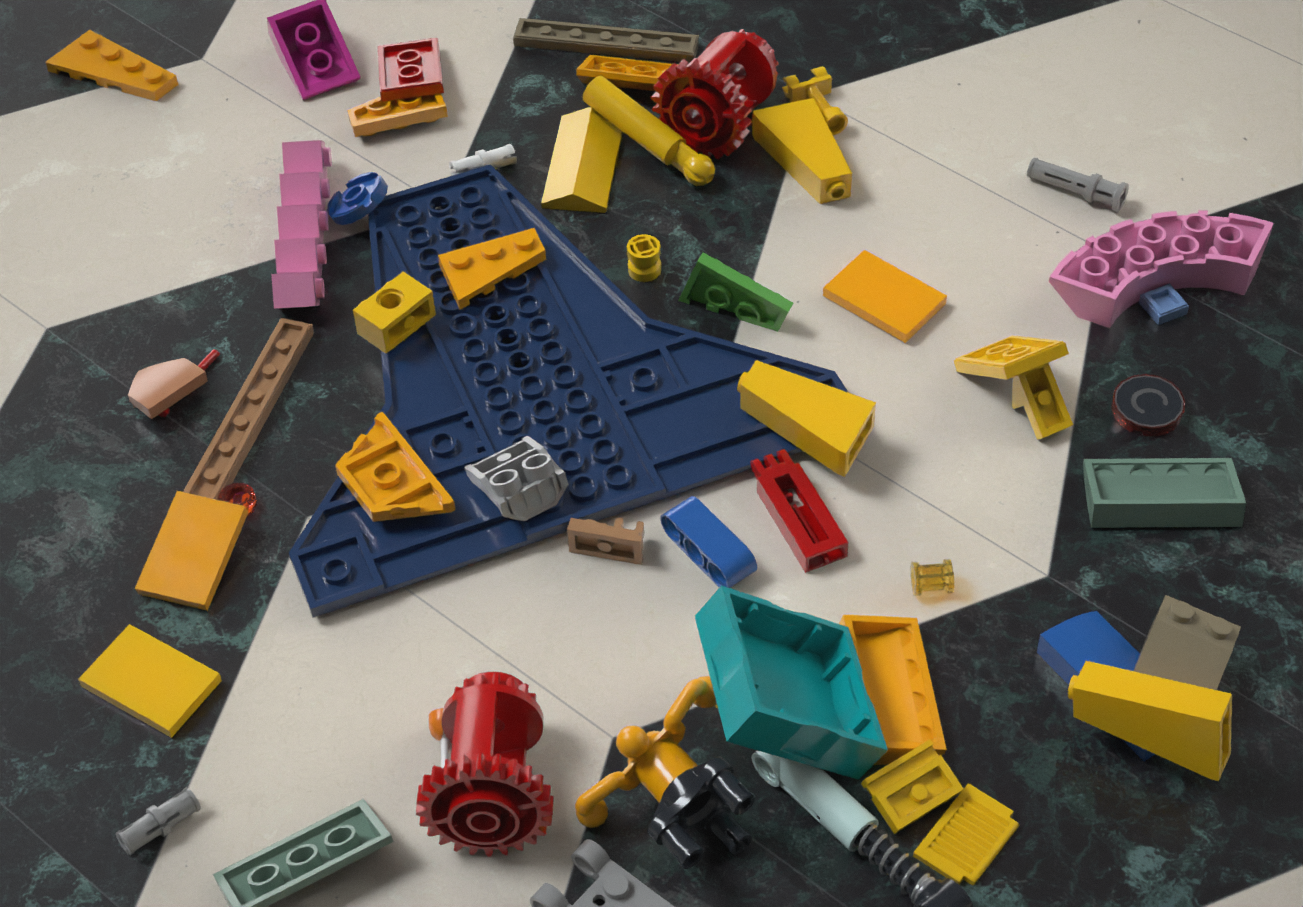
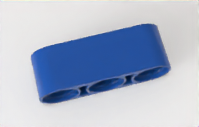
[660,496,758,588]

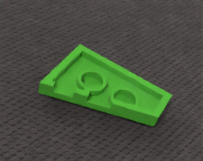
[678,253,794,332]

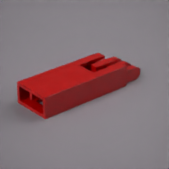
[750,449,849,573]

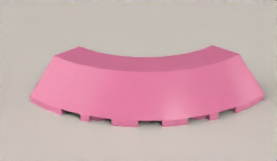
[1049,210,1274,328]

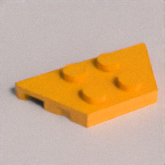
[335,412,455,522]

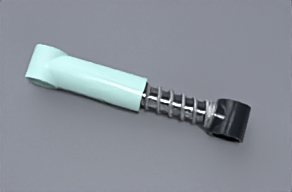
[751,750,973,907]

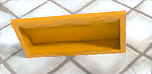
[839,615,947,765]

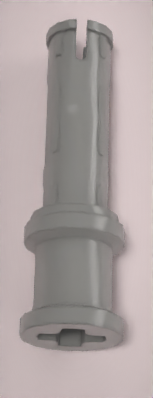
[1027,158,1129,212]

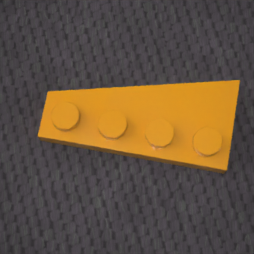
[45,30,178,101]

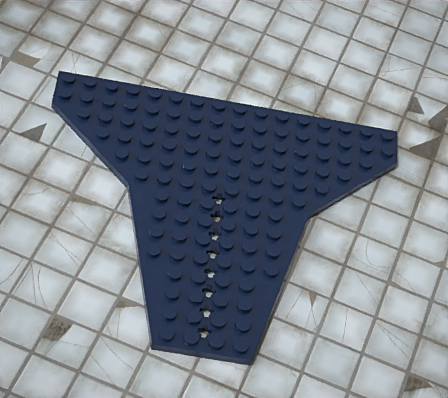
[289,164,849,618]

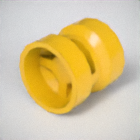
[627,234,661,282]

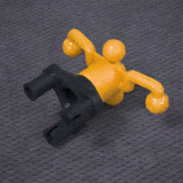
[575,676,755,869]

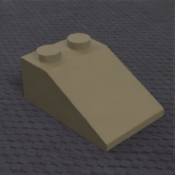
[1133,595,1241,690]

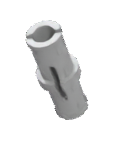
[116,787,201,855]

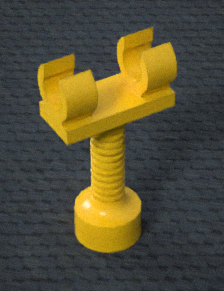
[782,66,848,135]

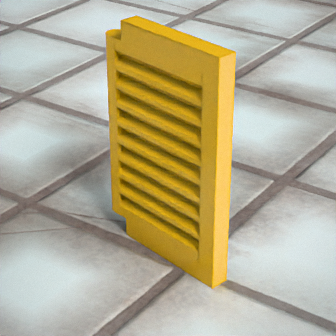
[913,783,1020,885]

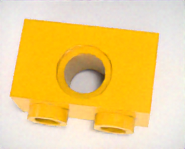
[353,272,436,354]

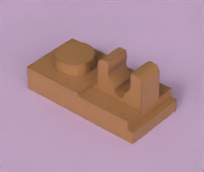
[567,518,645,565]

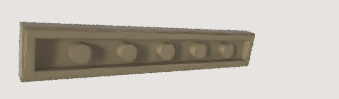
[513,18,699,63]

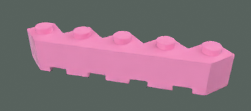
[272,140,332,309]

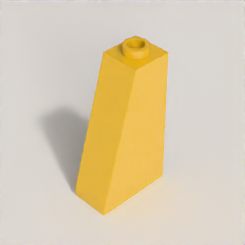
[752,98,852,204]
[737,360,876,477]
[1068,661,1232,781]

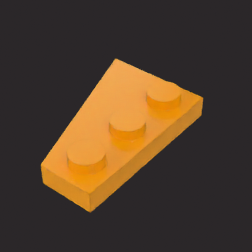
[438,228,546,310]

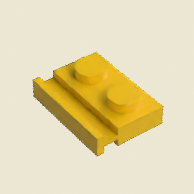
[861,739,964,834]

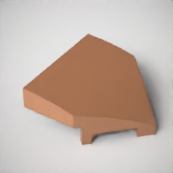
[128,358,208,419]

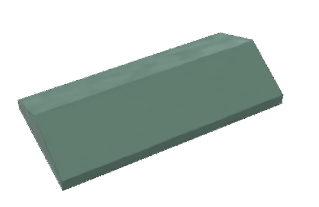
[213,799,394,907]

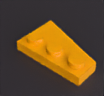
[347,94,448,137]

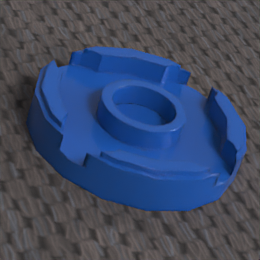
[327,172,388,225]

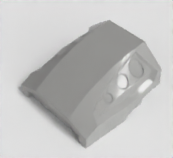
[464,436,568,521]

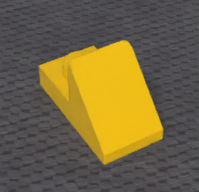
[1012,363,1074,440]

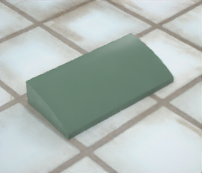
[1083,458,1246,528]

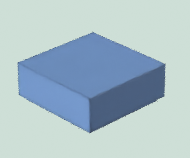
[1139,283,1189,325]

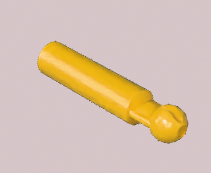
[582,76,715,186]

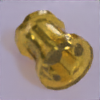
[910,559,954,596]

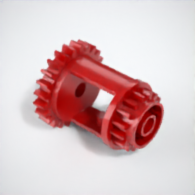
[651,29,779,159]
[416,672,554,857]

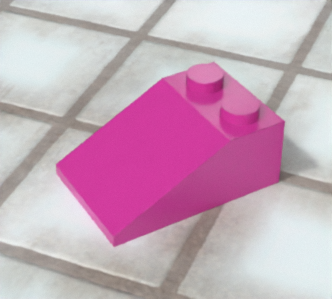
[267,0,361,100]

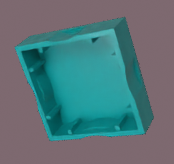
[695,585,888,780]

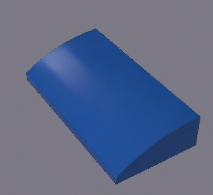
[1037,611,1155,761]

